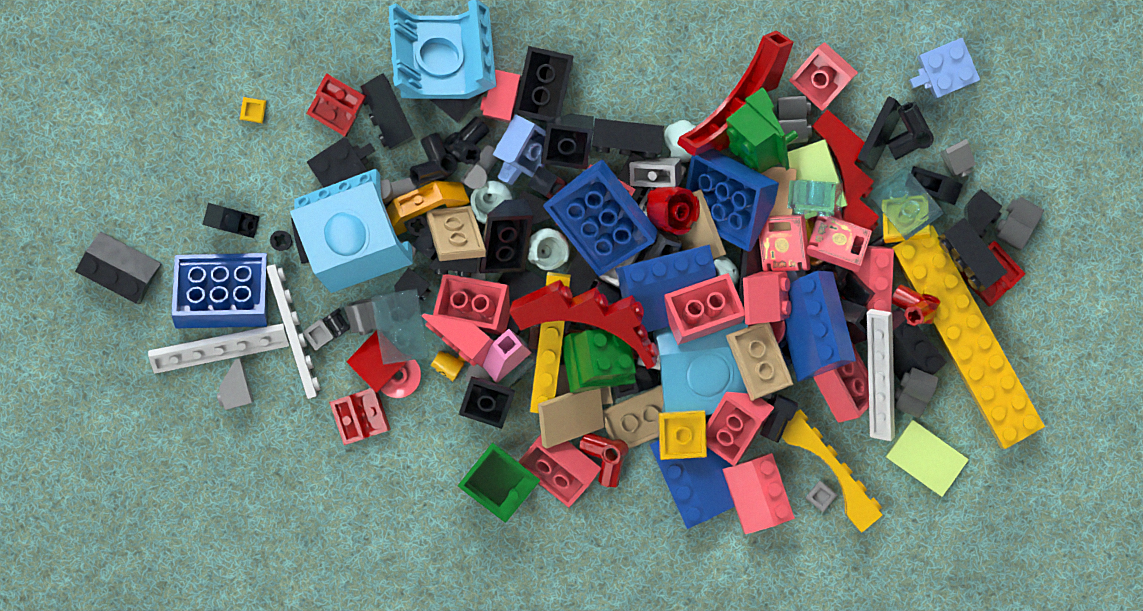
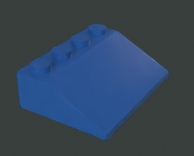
[686,149,779,252]
[543,159,658,277]
[615,244,716,332]
[171,253,268,329]
[784,271,856,382]
[649,417,735,529]

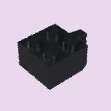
[307,137,376,188]

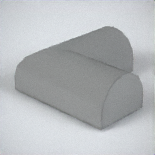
[461,144,499,189]
[380,178,417,205]

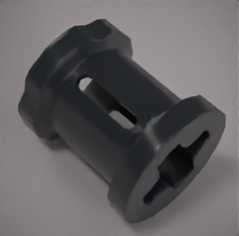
[407,215,428,237]
[270,230,293,251]
[323,308,350,338]

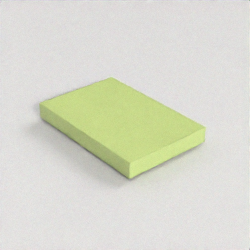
[788,139,848,219]
[885,420,969,497]

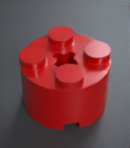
[647,186,700,235]

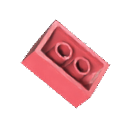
[841,246,894,312]
[664,273,745,345]
[433,274,510,335]
[813,342,869,423]
[706,392,774,466]
[518,434,602,508]
[722,453,795,534]

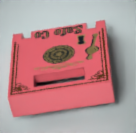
[759,214,810,272]
[806,214,872,272]

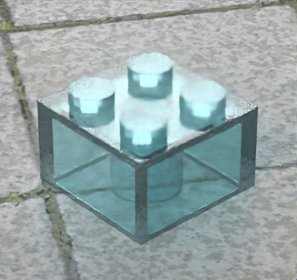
[787,179,843,216]

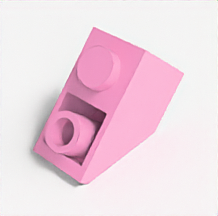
[483,329,532,383]

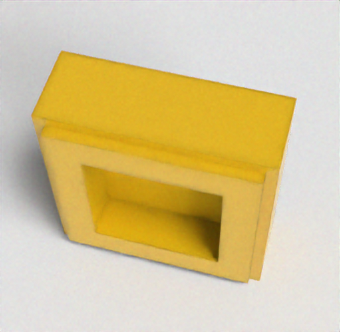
[239,97,267,124]

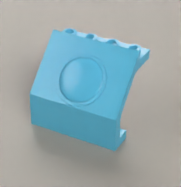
[388,0,496,99]
[290,169,413,293]
[653,318,748,418]

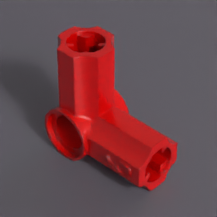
[891,285,941,327]
[579,433,629,488]

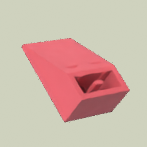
[422,314,494,368]

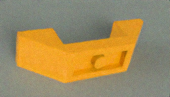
[386,181,470,236]

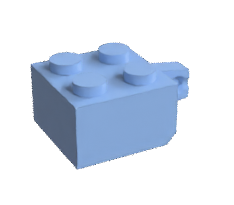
[909,38,980,99]
[493,114,546,185]

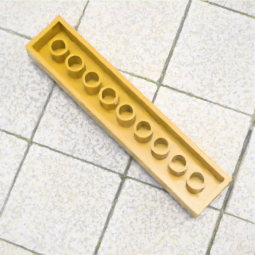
[890,225,1045,449]

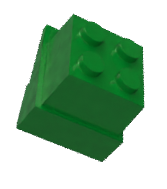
[726,87,798,174]
[562,329,636,393]
[457,442,540,523]

